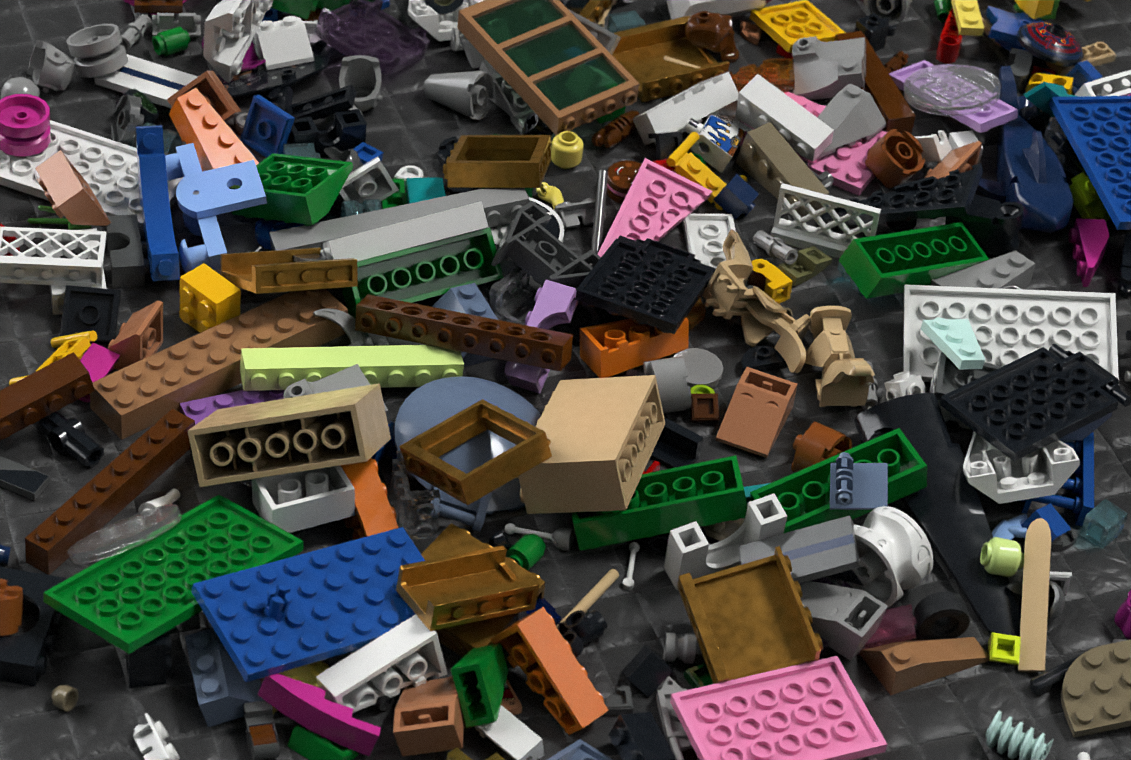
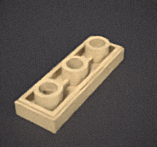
[1046,42,1116,76]

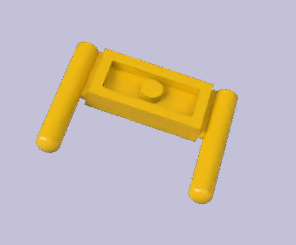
[666,132,747,210]
[9,330,97,386]

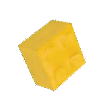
[179,263,241,333]

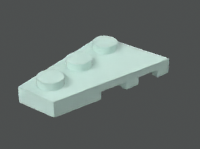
[921,318,985,370]

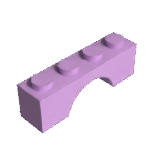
[505,280,579,394]

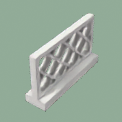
[770,183,881,258]
[0,227,106,287]

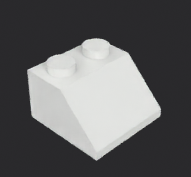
[254,16,314,70]
[339,156,398,215]

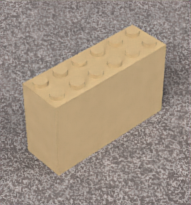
[516,375,666,514]
[188,383,391,487]

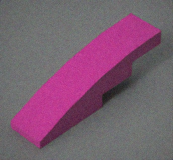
[258,674,381,756]

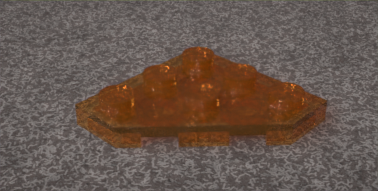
[722,58,795,93]

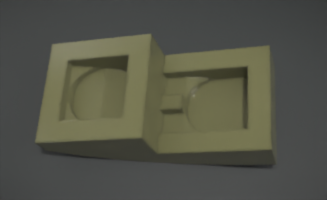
[778,246,832,286]

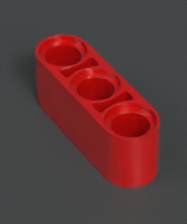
[936,9,966,64]

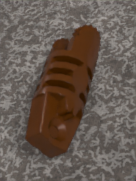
[591,110,639,148]

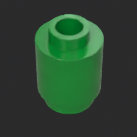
[152,27,190,56]
[506,534,546,571]

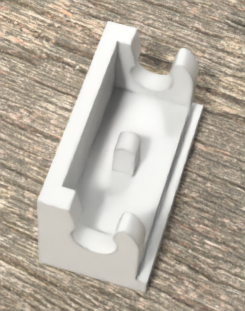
[915,130,952,162]
[475,705,544,760]

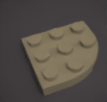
[1061,640,1131,738]

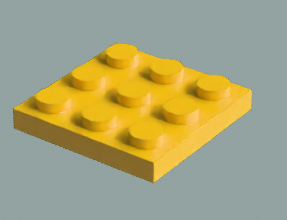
[749,0,846,53]

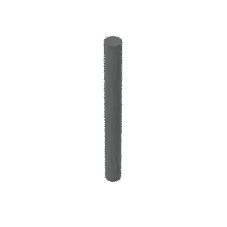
[591,170,608,254]

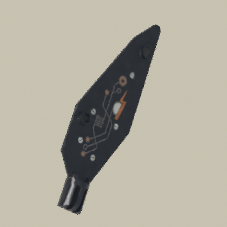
[153,33,353,111]

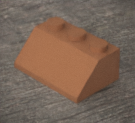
[925,141,982,179]
[35,150,111,226]

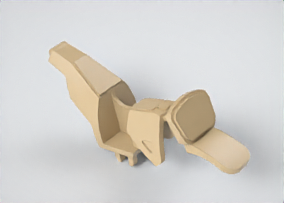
[702,229,810,373]
[805,306,875,407]

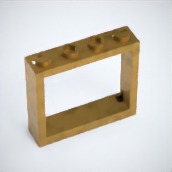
[443,135,551,188]
[399,399,552,505]

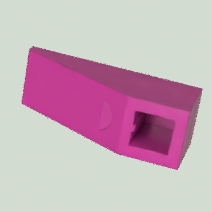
[1068,218,1110,287]

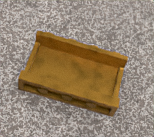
[396,546,540,631]

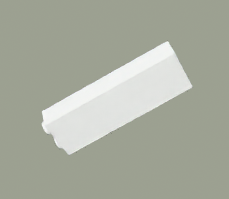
[320,201,488,262]

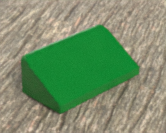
[288,725,359,760]

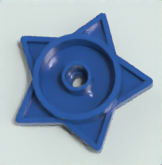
[985,6,1043,57]

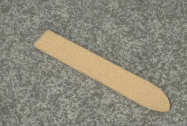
[1018,518,1051,672]

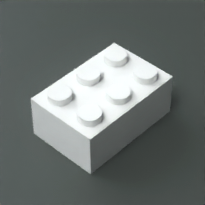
[252,466,355,533]

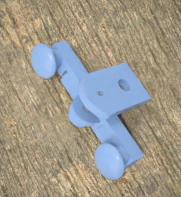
[165,143,267,273]

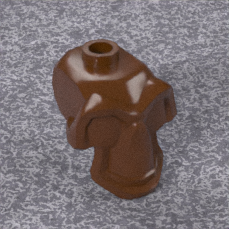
[685,11,739,63]

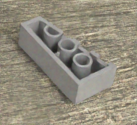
[931,251,1036,290]

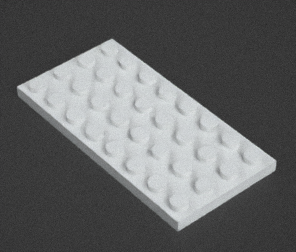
[0,120,183,225]
[903,285,1119,385]

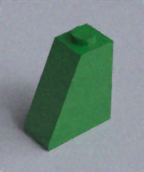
[451,643,508,728]

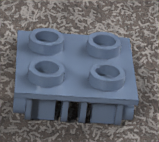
[830,452,888,510]

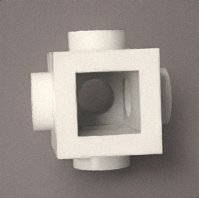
[884,371,926,401]

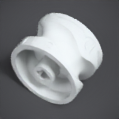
[836,506,934,607]

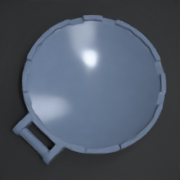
[393,376,541,532]

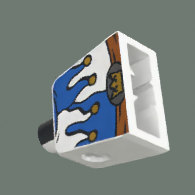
[684,115,745,173]

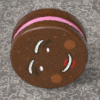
[606,161,642,204]

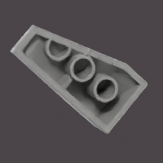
[815,83,886,160]

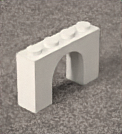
[664,494,787,590]

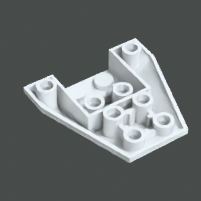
[203,0,273,83]
[408,0,484,41]
[963,432,1080,504]

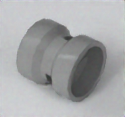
[663,632,696,664]

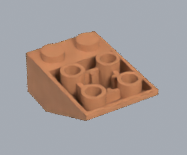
[715,367,798,458]
[393,677,464,756]

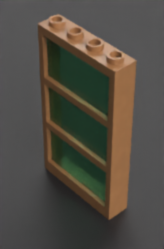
[457,0,639,135]

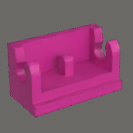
[79,342,120,402]

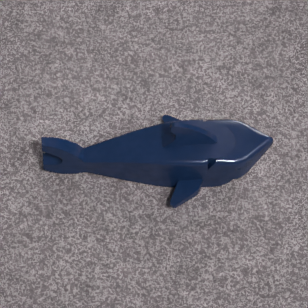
[977,66,1073,233]

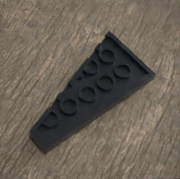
[821,163,983,228]

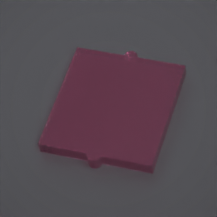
[865,604,917,649]

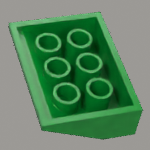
[230,153,353,226]

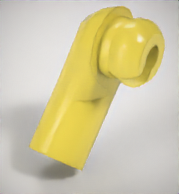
[536,182,564,210]

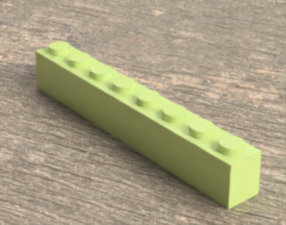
[240,345,464,391]

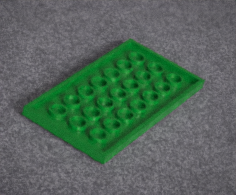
[43,494,303,654]

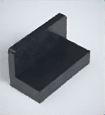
[650,417,704,469]

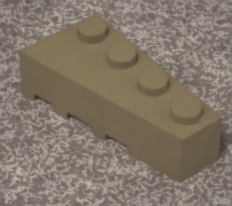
[735,122,829,218]

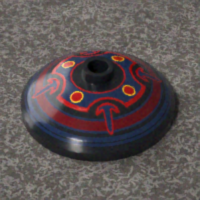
[1017,22,1084,67]

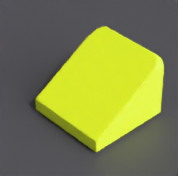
[988,632,1021,665]

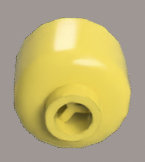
[551,131,584,169]

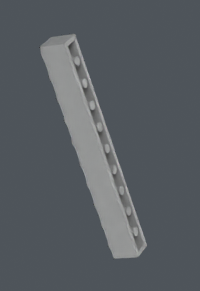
[269,188,529,251]

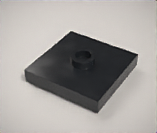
[60,285,121,344]

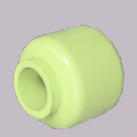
[980,537,1024,577]

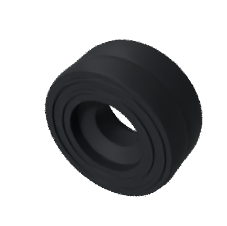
[914,591,970,640]

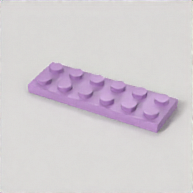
[889,60,1018,133]

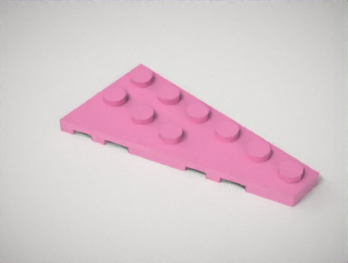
[598,158,713,257]

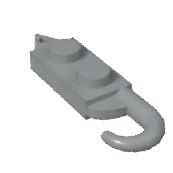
[656,676,693,760]

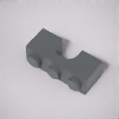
[105,214,149,288]

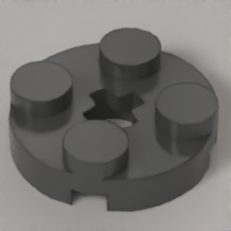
[111,95,144,146]

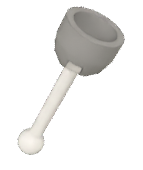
[505,523,574,552]

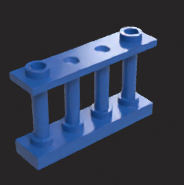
[1019,432,1094,527]

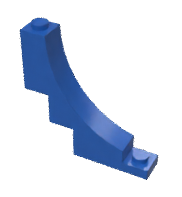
[136,125,180,281]

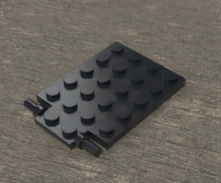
[574,235,716,334]
[940,344,1131,461]

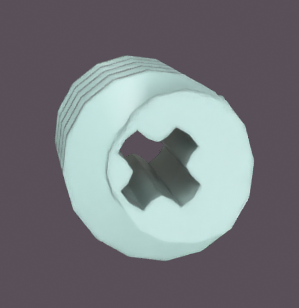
[985,711,1053,760]

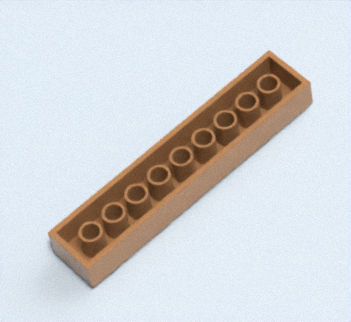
[90,289,348,440]

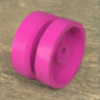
[0,94,51,157]

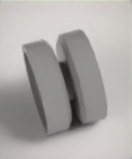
[66,24,128,78]

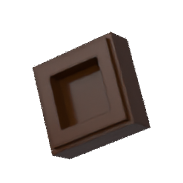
[690,393,719,422]

